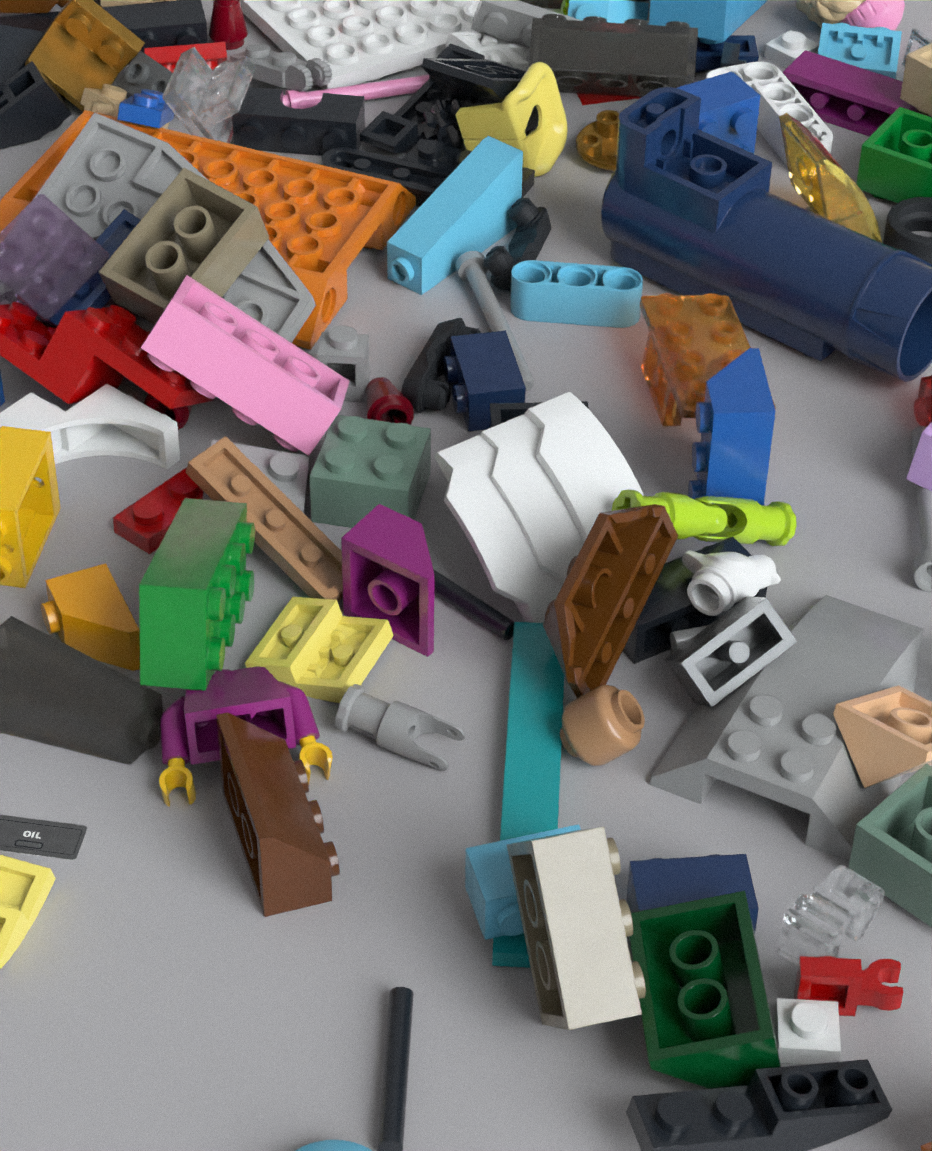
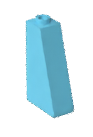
[387,136,523,295]

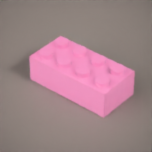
[141,275,350,456]

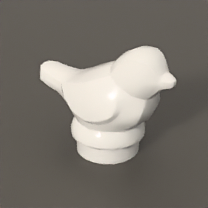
[682,550,781,616]

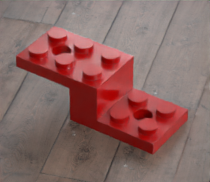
[0,302,215,409]

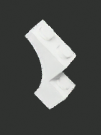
[0,384,180,470]

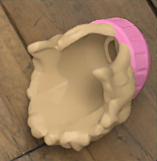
[796,0,905,31]

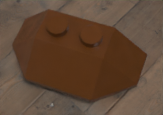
[543,504,678,698]

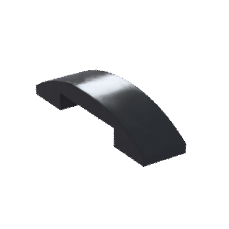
[360,43,485,153]

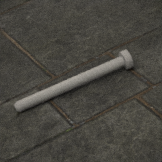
[455,251,534,391]

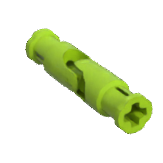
[611,489,797,546]

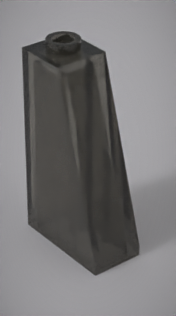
[0,616,163,765]

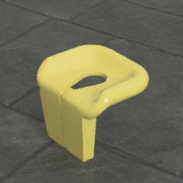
[456,62,567,177]

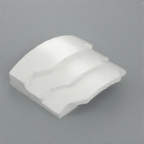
[434,392,667,623]

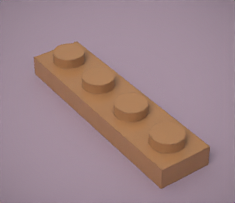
[186,436,343,602]

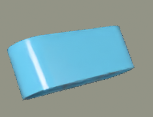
[510,260,643,328]

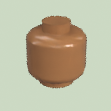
[560,685,645,766]

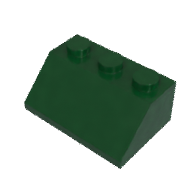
[630,891,781,1089]

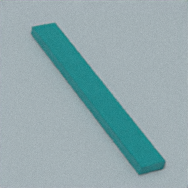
[492,622,565,968]

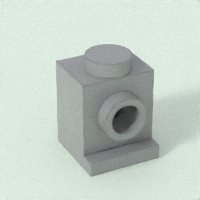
[317,325,370,402]

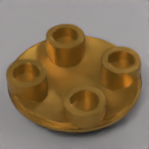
[576,110,619,171]

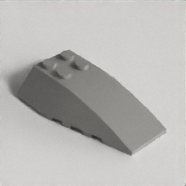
[650,595,924,862]

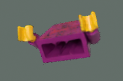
[159,666,333,807]

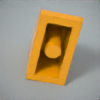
[41,563,140,671]

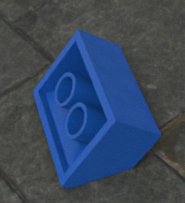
[688,348,776,505]

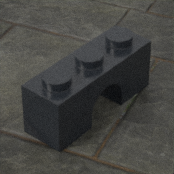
[232,86,365,156]

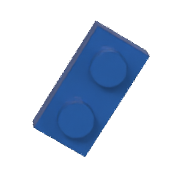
[117,89,176,128]

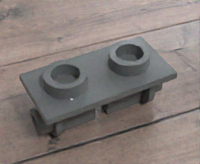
[117,51,195,117]

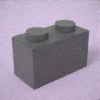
[664,596,797,707]

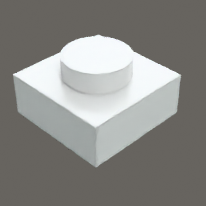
[764,30,819,68]
[775,998,841,1065]

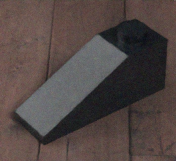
[0,61,72,149]

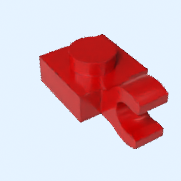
[793,956,904,1016]

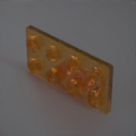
[639,293,776,426]

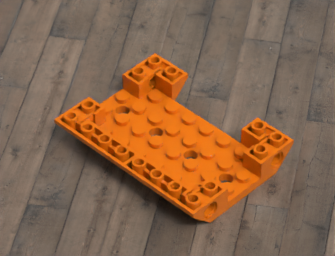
[0,110,416,350]

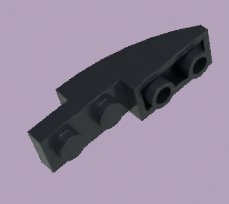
[626,1059,892,1151]

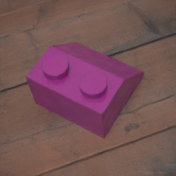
[341,504,434,657]

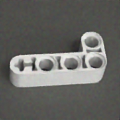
[706,61,833,181]

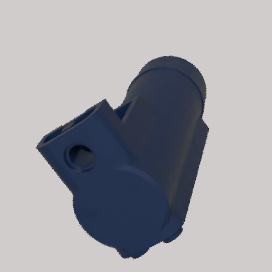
[601,87,932,382]

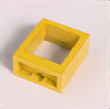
[0,426,61,588]

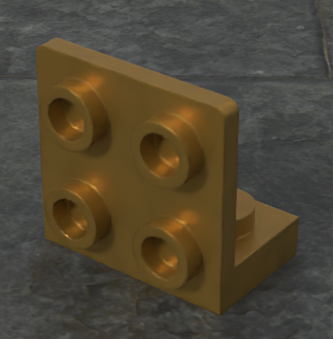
[25,0,145,112]

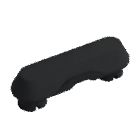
[483,198,552,291]
[401,318,481,413]

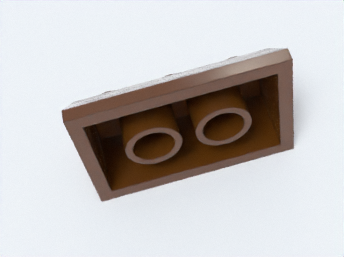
[216,712,340,917]

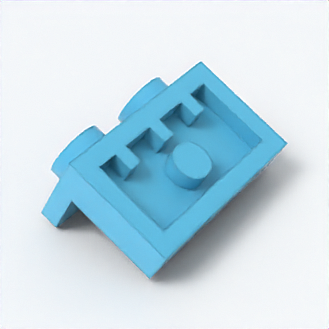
[818,23,902,79]

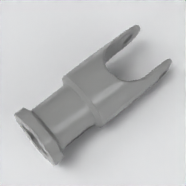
[335,684,465,771]

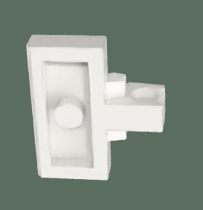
[445,30,530,71]

